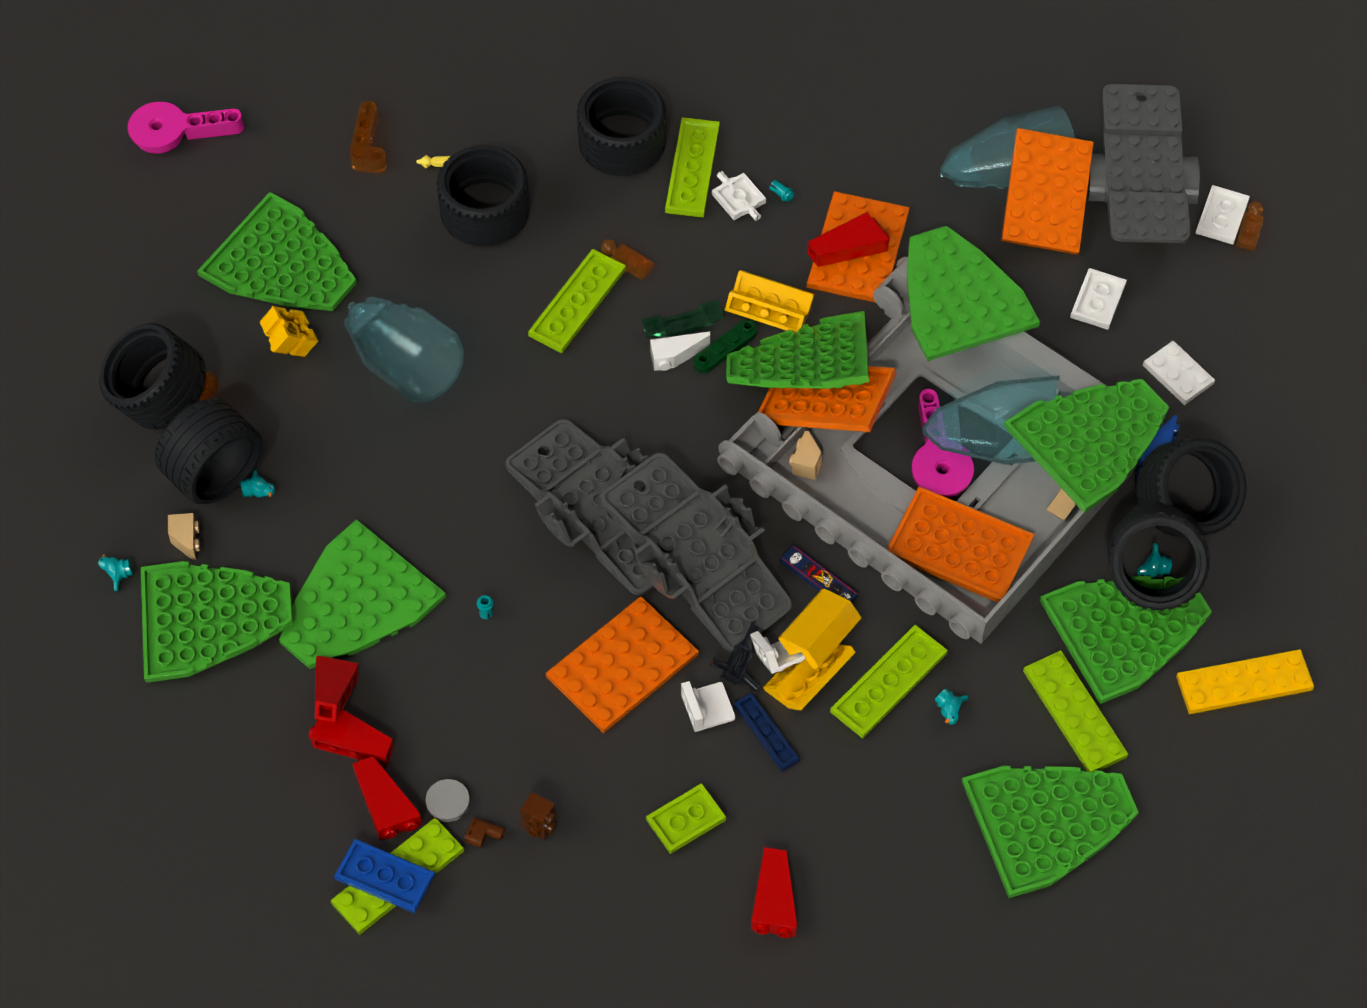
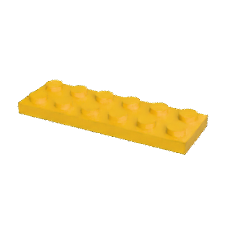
[1176,649,1314,714]

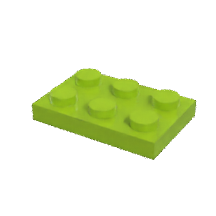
[646,783,726,854]

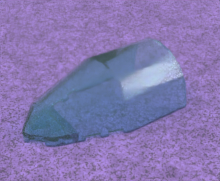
[940,106,1075,189]
[344,297,464,403]
[922,375,1060,464]

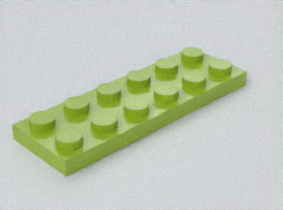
[665,117,720,218]
[528,249,626,353]
[830,625,948,739]
[1023,650,1128,772]
[331,818,464,935]

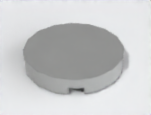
[425,779,470,822]

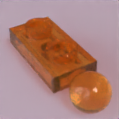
[1236,201,1264,251]
[601,239,655,280]

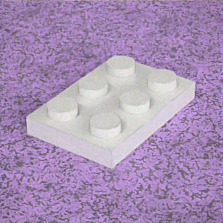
[1196,185,1250,245]
[1070,268,1127,330]
[1143,341,1215,405]

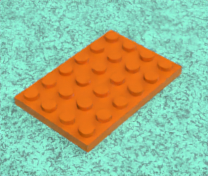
[1001,128,1094,255]
[807,191,910,303]
[758,366,897,432]
[887,486,1035,603]
[546,596,699,733]

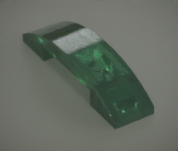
[641,300,724,338]

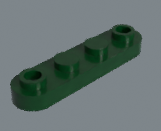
[693,320,758,374]

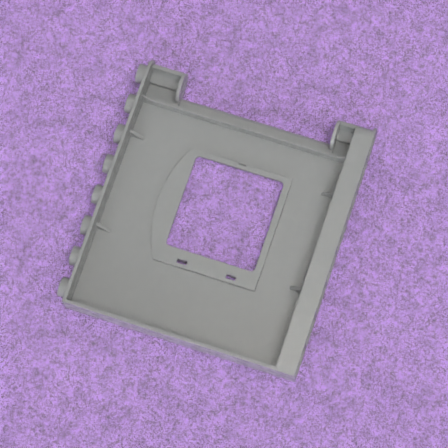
[717,257,1163,644]

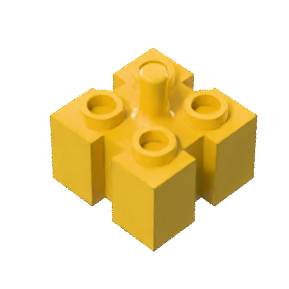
[260,306,318,357]

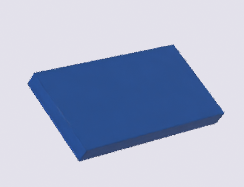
[334,839,435,914]

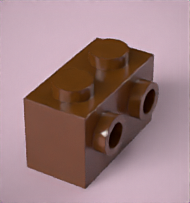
[520,792,557,840]

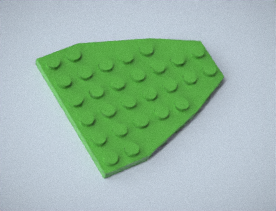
[197,192,357,311]
[906,226,1040,362]
[726,311,869,389]
[1004,379,1169,513]
[279,519,446,669]
[141,561,293,683]
[1039,576,1212,704]
[961,766,1139,898]

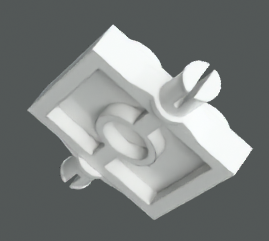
[712,171,766,221]

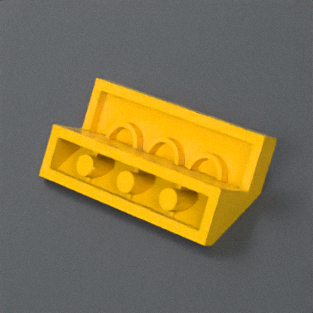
[725,270,815,333]
[778,589,861,669]
[763,644,855,711]

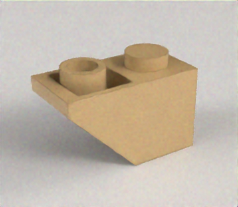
[789,431,823,480]
[168,513,200,560]

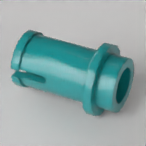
[769,179,794,202]
[477,595,494,619]

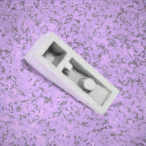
[650,331,710,371]

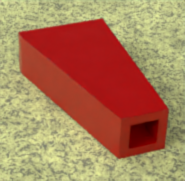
[807,212,890,267]
[315,655,359,723]
[309,710,394,767]
[352,756,422,840]
[751,847,797,938]

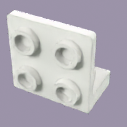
[750,631,806,674]
[681,681,735,732]

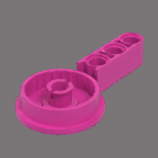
[128,102,245,154]
[912,389,974,499]

